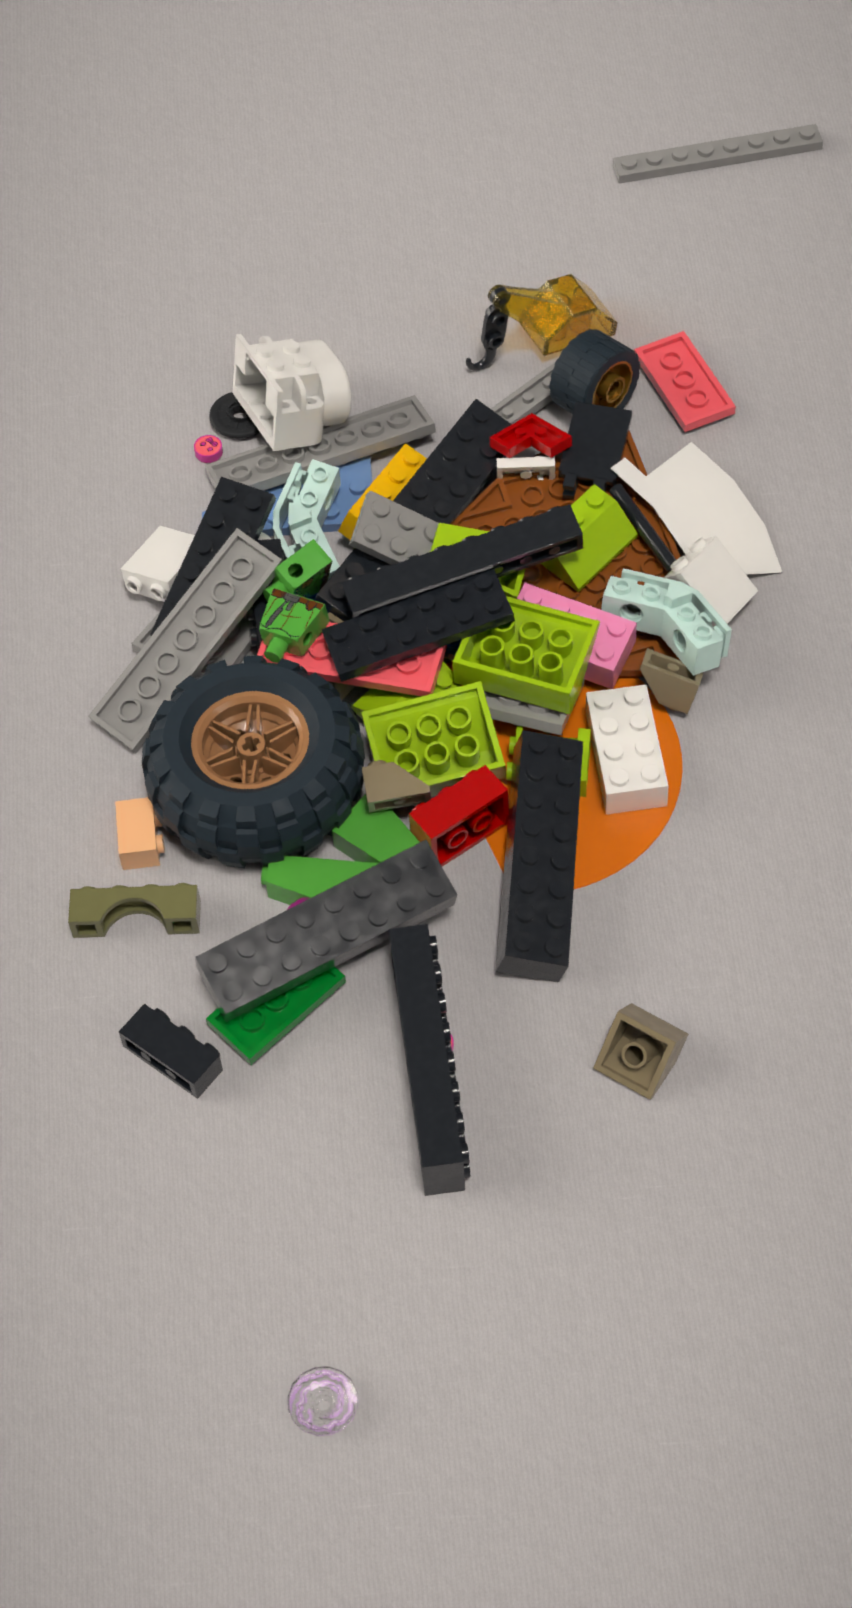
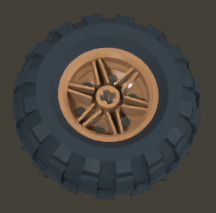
[142,656,365,869]

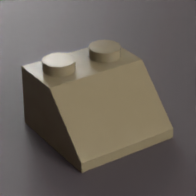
[593,1003,689,1100]

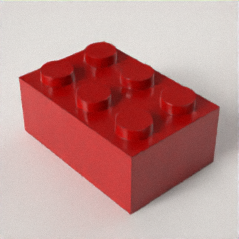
[409,765,509,867]

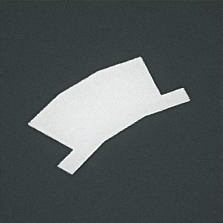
[611,442,783,575]

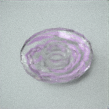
[287,1366,358,1436]

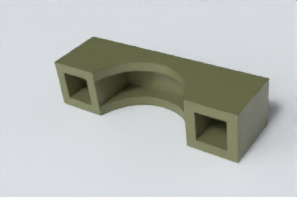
[68,883,201,938]

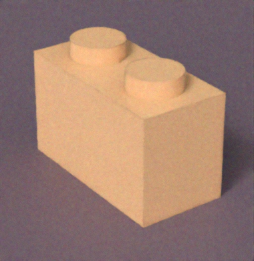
[115,797,165,870]

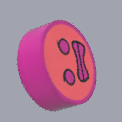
[194,435,223,463]

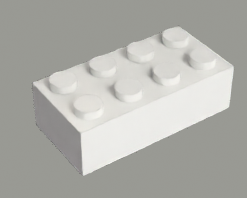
[586,684,669,814]

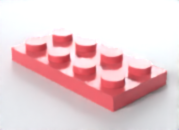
[634,331,736,432]

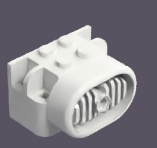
[232,334,351,451]

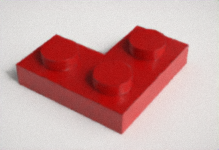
[490,413,572,458]

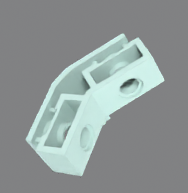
[273,459,341,580]
[601,568,732,676]

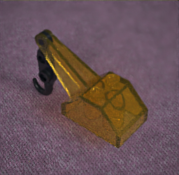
[466,274,618,371]

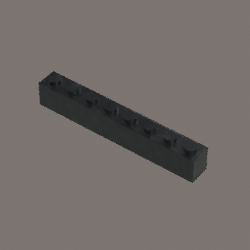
[341,504,583,618]

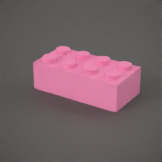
[517,583,637,689]

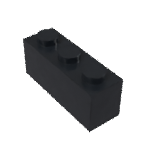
[119,1003,223,1099]

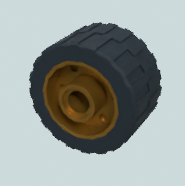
[549,329,640,414]

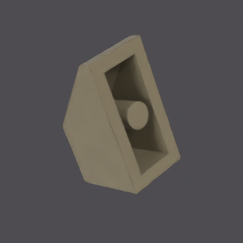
[640,648,704,714]
[362,760,431,813]

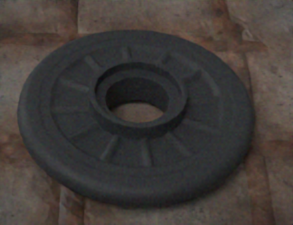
[209,392,260,439]

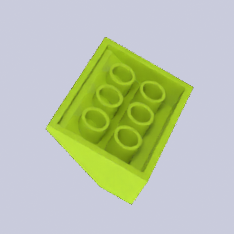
[453,596,600,714]
[361,681,506,797]

